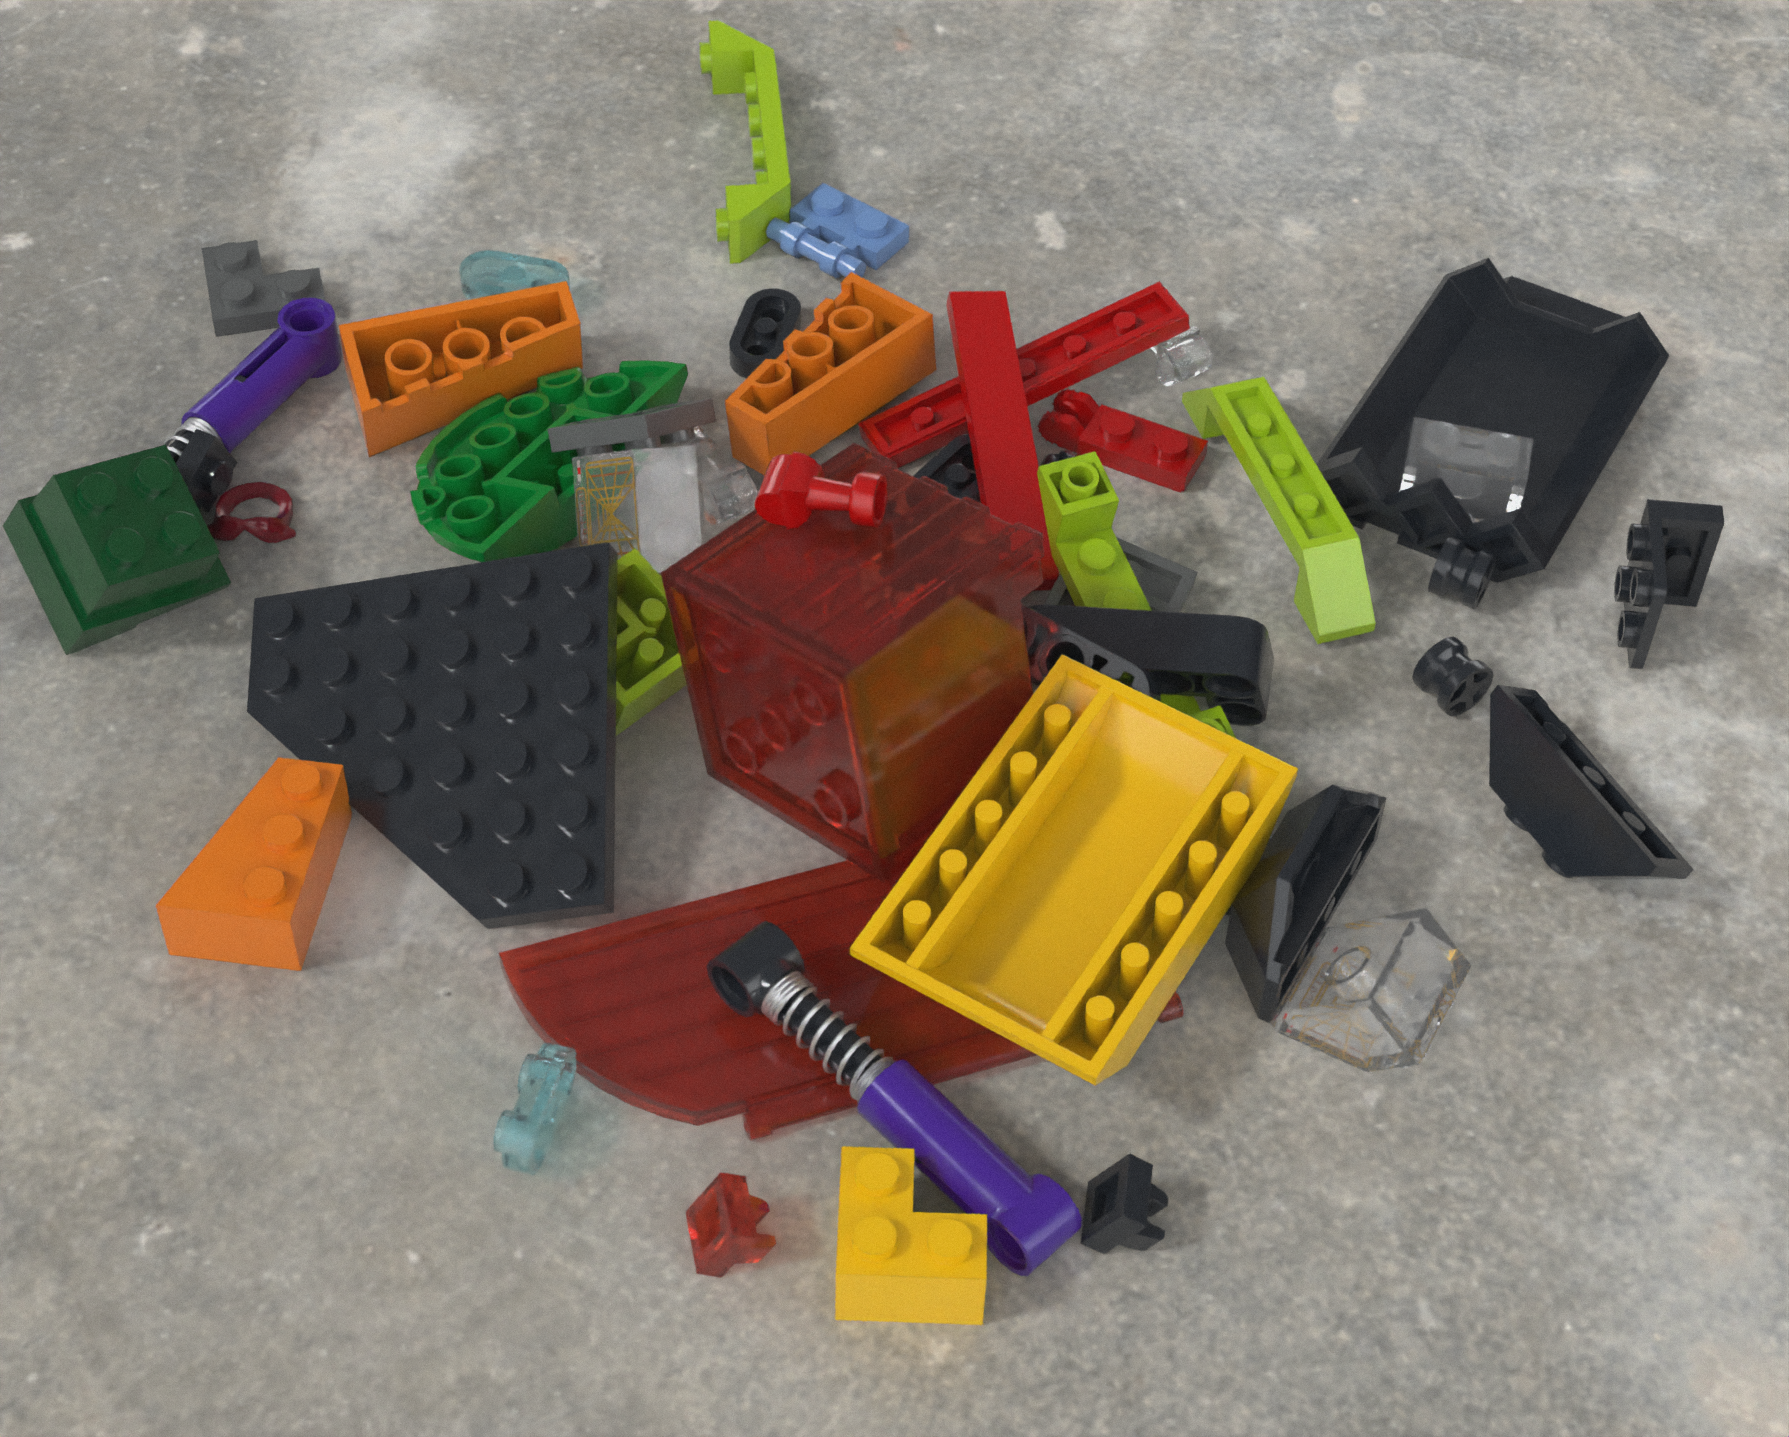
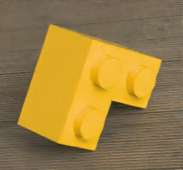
[835,1146,987,1325]

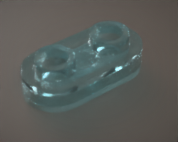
[459,250,570,299]
[493,1042,577,1175]

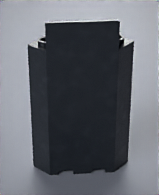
[1316,257,1670,583]

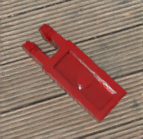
[1037,388,1208,493]

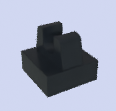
[1080,1153,1168,1254]

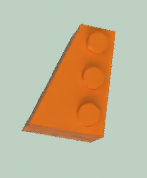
[156,757,352,971]

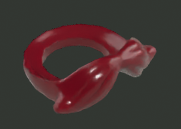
[207,482,296,543]

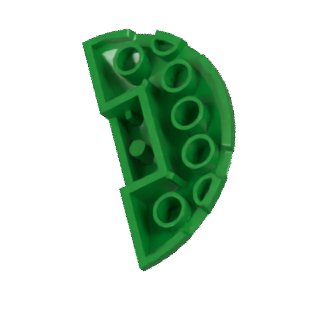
[410,360,688,562]

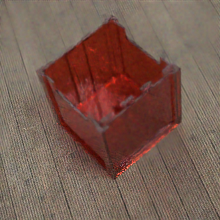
[661,443,1045,883]

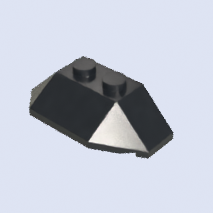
[1489,685,1694,880]
[1225,785,1387,1024]

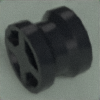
[1428,536,1497,609]
[1412,636,1494,717]

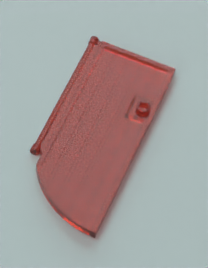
[499,838,1184,1141]

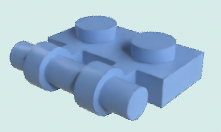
[766,183,909,278]

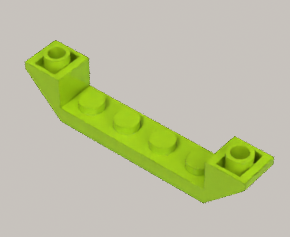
[699,20,791,264]
[1182,376,1376,644]
[1037,451,1237,739]

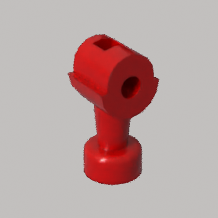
[755,451,887,530]

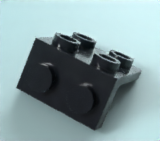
[1614,499,1724,669]

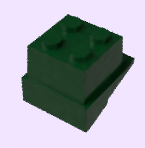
[3,444,231,655]

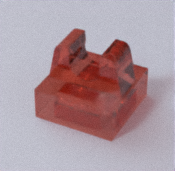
[685,1172,776,1277]

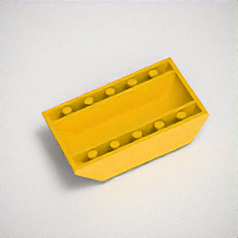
[850,654,1298,1086]

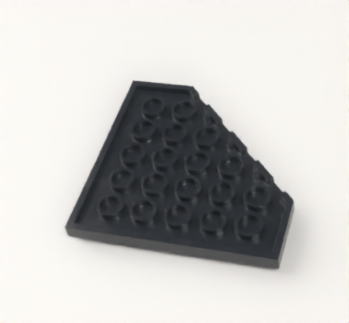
[247,542,618,929]

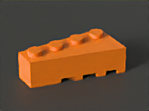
[725,272,937,476]
[339,281,583,457]

